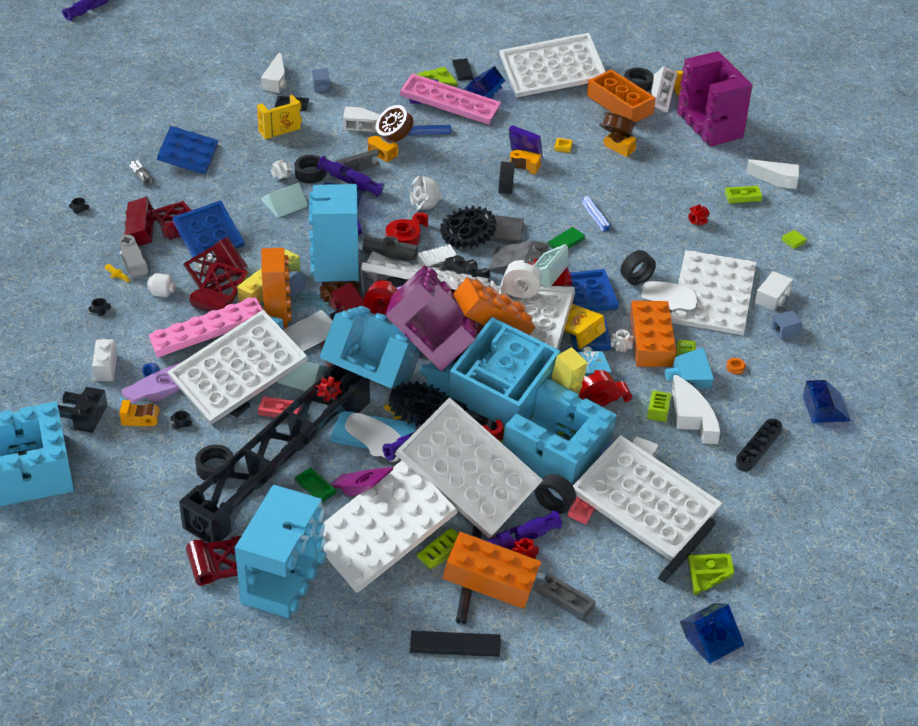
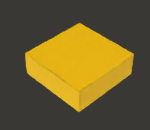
[554,138,573,153]

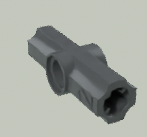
[363,236,418,261]

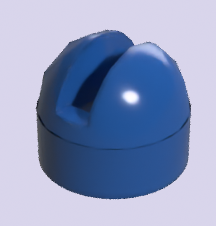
[143,363,160,377]

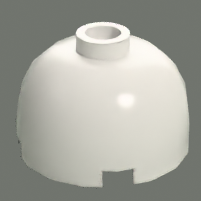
[410,176,442,211]

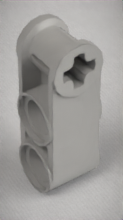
[119,235,148,279]

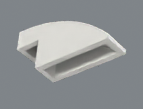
[672,375,720,444]

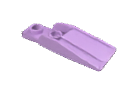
[121,363,180,403]

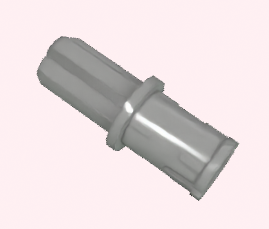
[130,160,153,186]

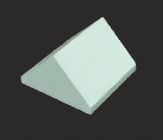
[261,183,308,218]
[535,244,568,288]
[277,361,328,391]

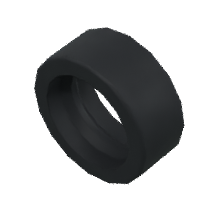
[624,67,654,92]
[294,155,326,183]
[498,161,515,194]
[620,250,656,285]
[195,444,235,483]
[535,474,577,514]

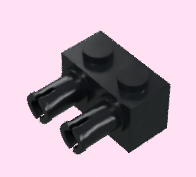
[442,255,491,279]
[58,387,107,433]

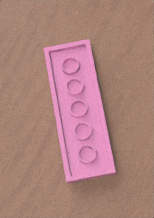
[400,73,501,125]
[149,297,262,358]

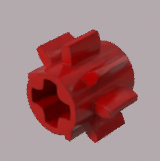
[688,204,710,226]
[316,377,342,402]
[512,538,539,559]

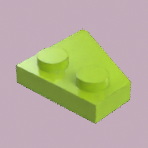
[416,67,457,87]
[687,553,734,595]

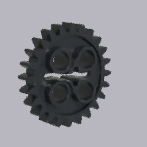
[440,205,497,250]
[388,381,450,427]

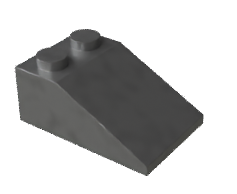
[488,240,549,274]

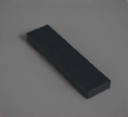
[657,517,716,582]
[410,630,501,657]

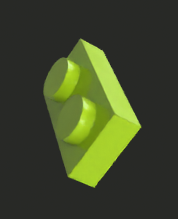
[724,186,762,203]

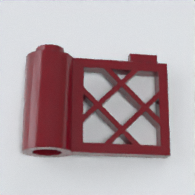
[154,201,191,240]
[183,237,248,290]
[189,261,249,312]
[185,535,242,586]

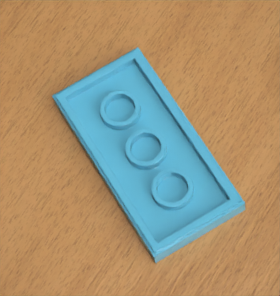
[330,411,418,449]

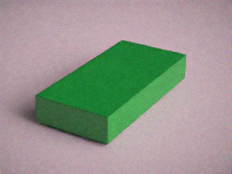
[548,227,585,249]
[295,467,337,502]

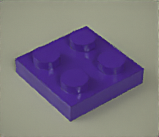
[508,125,543,159]

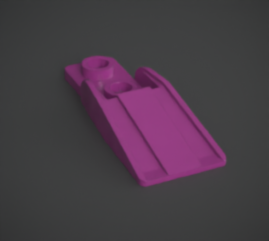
[330,467,394,497]

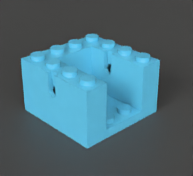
[309,184,359,282]
[319,306,421,388]
[450,317,560,427]
[502,378,617,486]
[0,401,74,506]
[235,485,326,618]

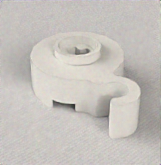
[490,260,542,299]

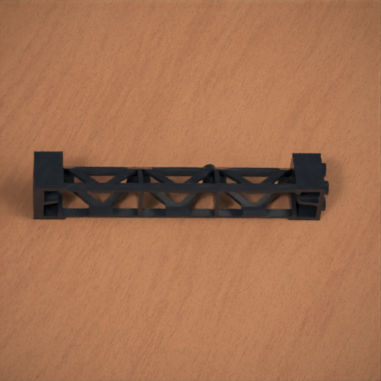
[179,364,370,543]

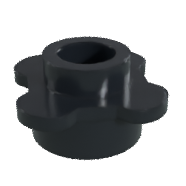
[69,197,89,214]
[88,298,111,316]
[170,410,192,429]

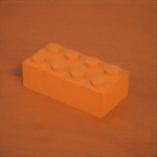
[587,69,656,123]
[261,248,292,328]
[453,277,536,335]
[630,300,676,367]
[442,532,541,608]

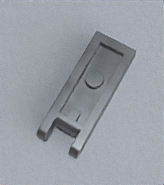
[336,150,379,175]
[534,573,596,620]

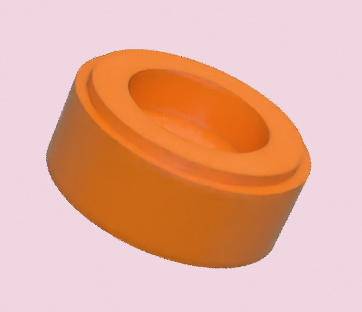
[726,358,746,374]

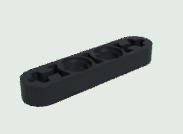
[735,419,783,472]

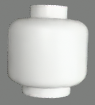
[147,273,176,298]

